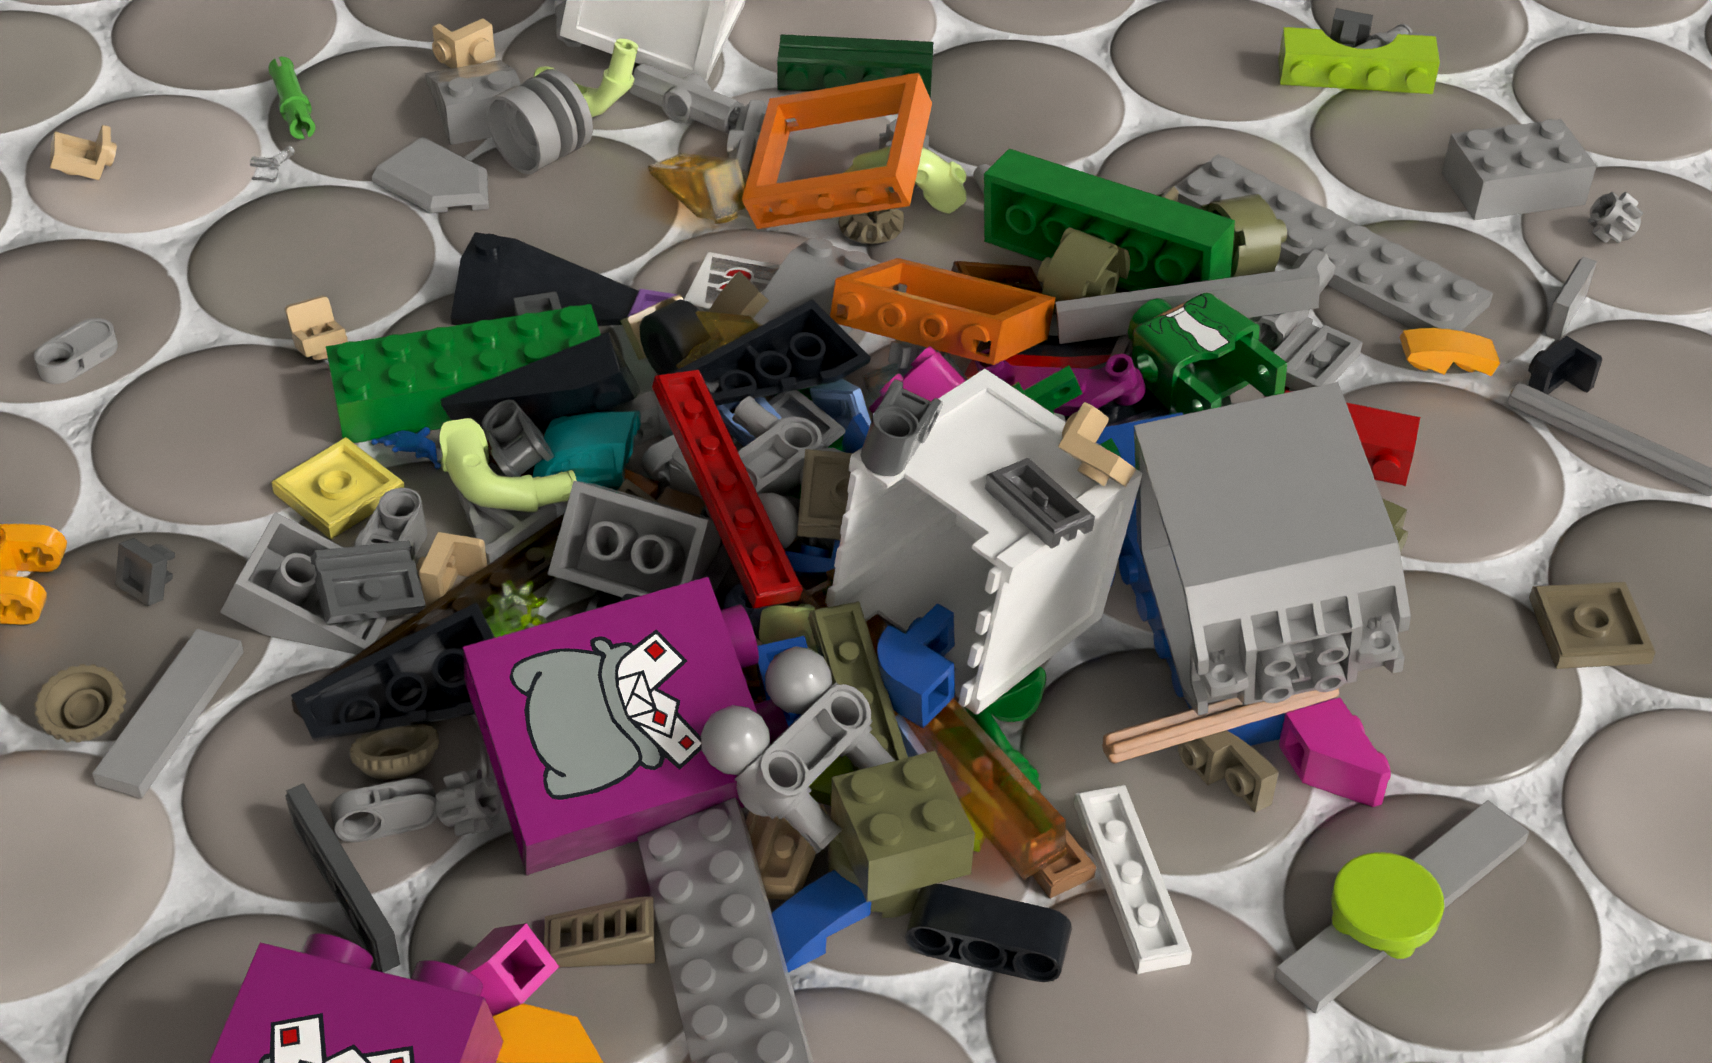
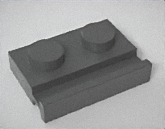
[310,540,426,624]

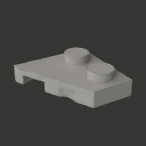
[458,463,557,566]

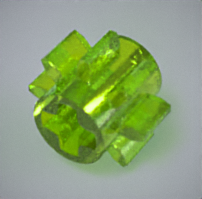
[486,580,548,636]

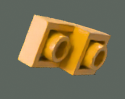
[1399,328,1500,376]

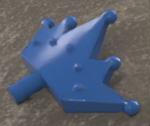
[371,427,441,469]

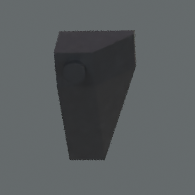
[440,332,640,429]

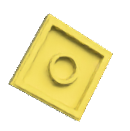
[272,437,404,540]

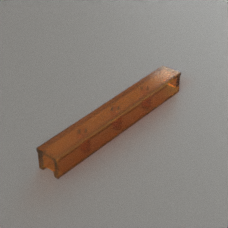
[794,568,1067,880]

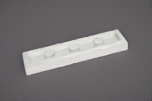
[1074,785,1192,974]

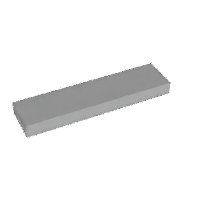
[92,629,244,798]

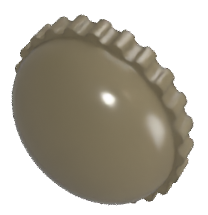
[34,664,126,743]
[350,724,439,780]

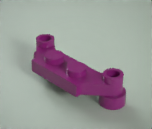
[975,349,1146,416]

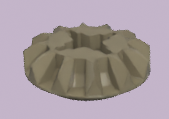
[838,208,904,244]

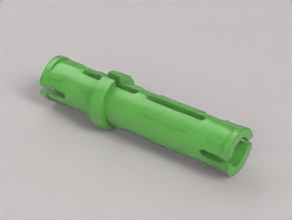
[268,56,315,139]

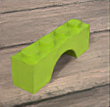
[1278,27,1440,94]

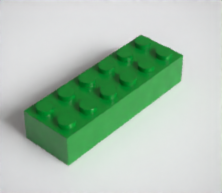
[984,149,1235,291]
[326,304,601,443]

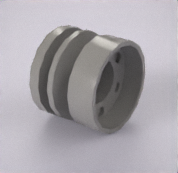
[486,69,593,174]

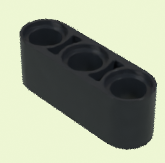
[905,884,1072,982]

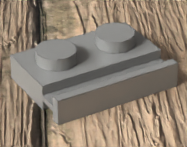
[1274,317,1363,391]

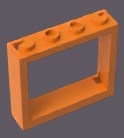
[742,73,932,229]
[830,258,1056,365]

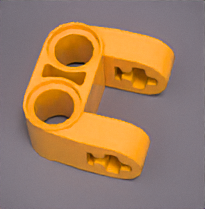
[0,524,67,625]

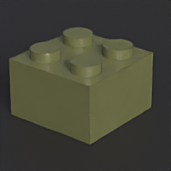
[831,751,975,902]

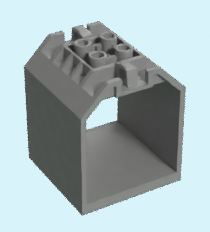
[1134,382,1411,715]

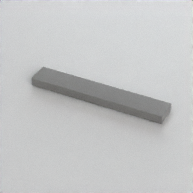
[1055,266,1320,344]
[1274,800,1529,1014]

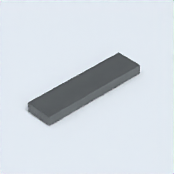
[285,783,400,973]

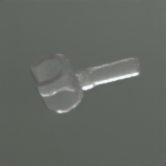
[250,146,295,182]

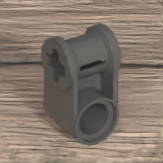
[860,379,943,476]
[482,400,554,477]

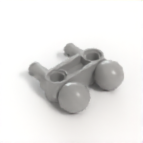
[670,396,845,549]
[701,646,895,853]

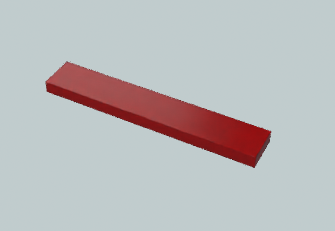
[652,370,803,609]

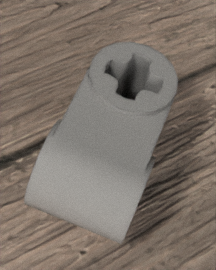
[354,487,427,560]

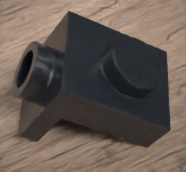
[1528,336,1602,394]

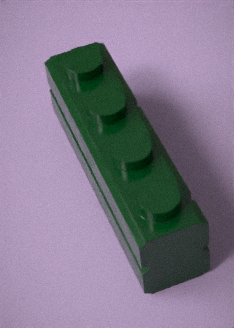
[777,34,934,97]

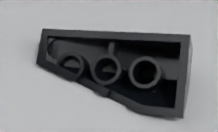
[451,232,638,326]
[673,299,871,406]
[291,602,495,741]

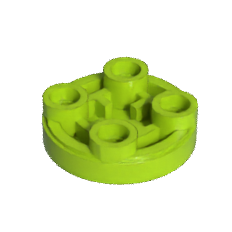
[1331,852,1444,959]

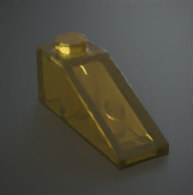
[648,153,745,224]

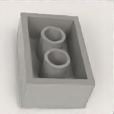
[1442,119,1596,220]
[548,481,721,597]

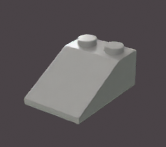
[425,60,521,145]
[742,238,880,334]
[220,512,388,655]

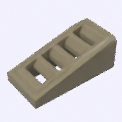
[544,896,655,968]

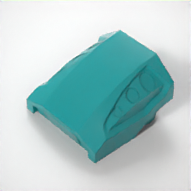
[532,410,641,490]

